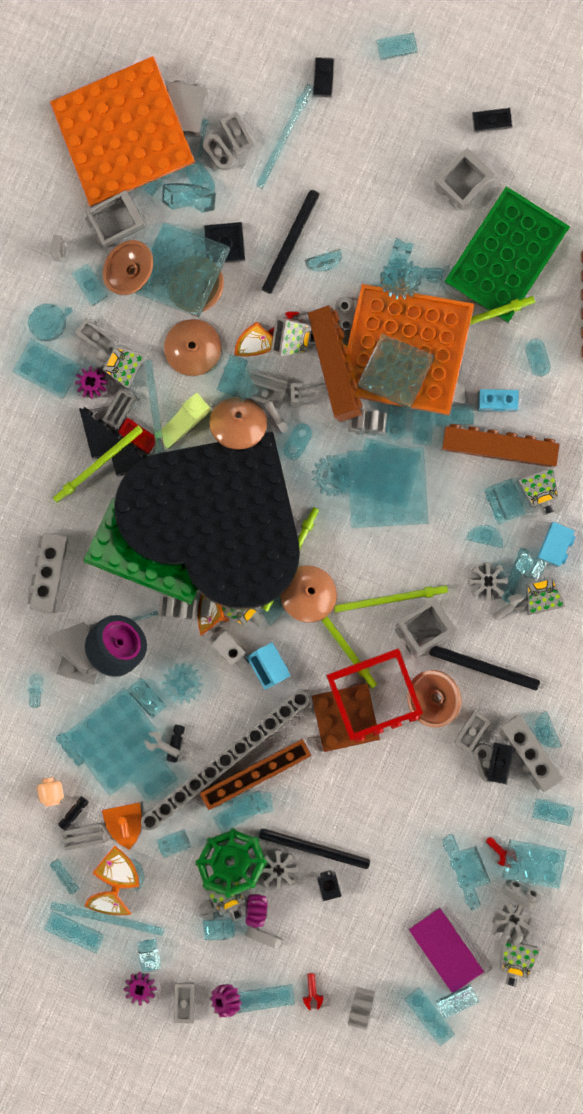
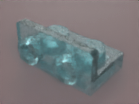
[484,478,526,524]

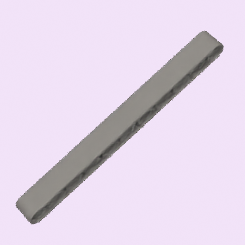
[141,691,309,831]

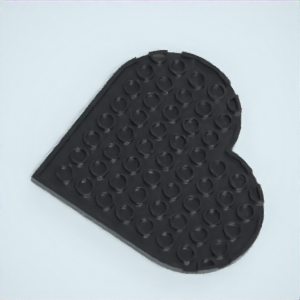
[114,432,300,610]

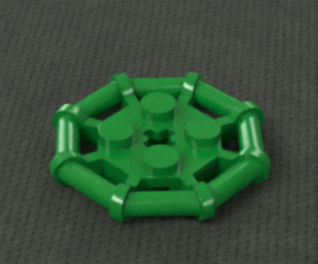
[195,828,267,898]

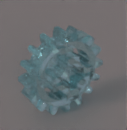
[380,258,421,299]
[311,455,353,496]
[161,663,203,705]

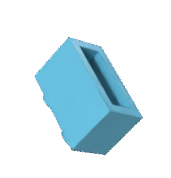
[537,522,576,567]
[246,642,291,690]

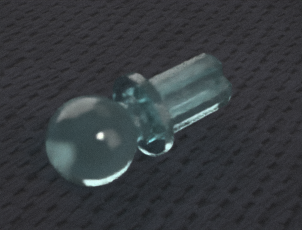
[145,173,172,196]
[28,673,44,708]

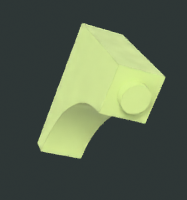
[155,393,211,449]

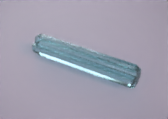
[501,548,530,603]

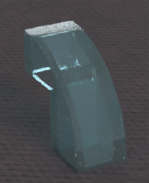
[162,183,216,213]

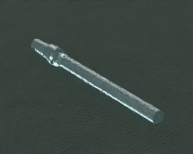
[256,84,313,189]
[145,360,167,454]
[50,902,165,936]

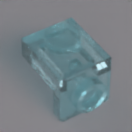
[513,552,547,580]
[157,829,192,858]
[203,918,235,940]
[138,939,161,972]

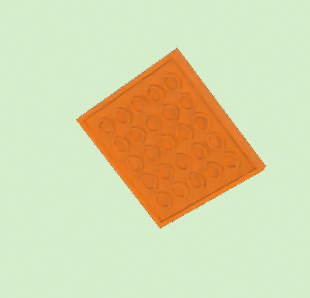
[50,56,195,207]
[347,284,474,416]

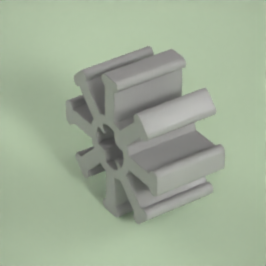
[348,409,387,436]
[468,562,508,601]
[158,596,198,620]
[261,849,298,890]
[491,902,533,946]
[348,987,376,1030]

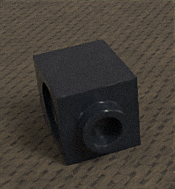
[317,870,342,902]

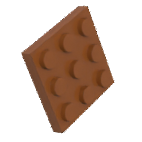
[312,683,380,752]

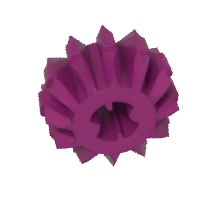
[75,366,108,399]
[245,894,268,928]
[123,972,157,1006]
[210,984,242,1018]

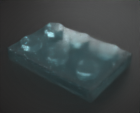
[12,338,82,399]
[502,839,567,889]

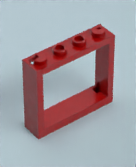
[326,648,423,743]

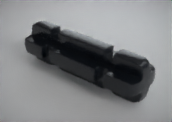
[167,725,185,763]
[58,796,88,830]

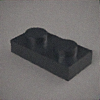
[313,57,334,98]
[472,108,513,133]
[487,742,515,785]

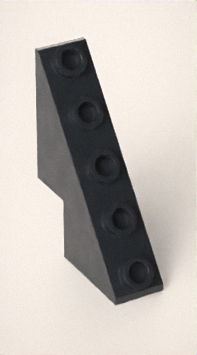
[79,407,148,477]

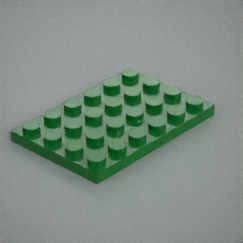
[444,186,570,323]
[83,497,198,605]

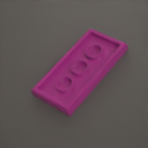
[408,907,484,994]

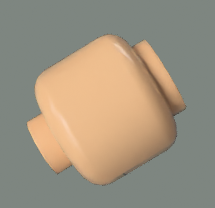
[37,777,64,806]

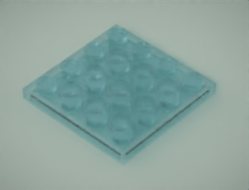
[135,223,230,318]
[347,447,428,528]
[63,688,168,796]

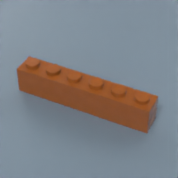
[308,305,362,422]
[441,424,560,468]
[199,738,312,811]

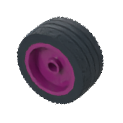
[85,615,147,677]

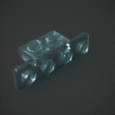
[443,834,491,911]

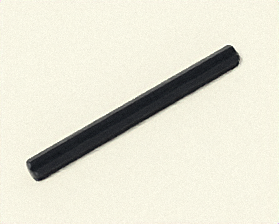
[262,190,320,294]
[429,645,540,691]
[258,828,370,869]

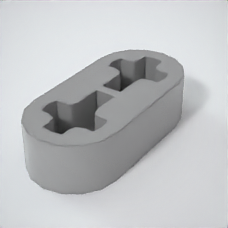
[245,926,283,949]

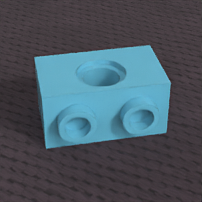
[478,389,519,412]

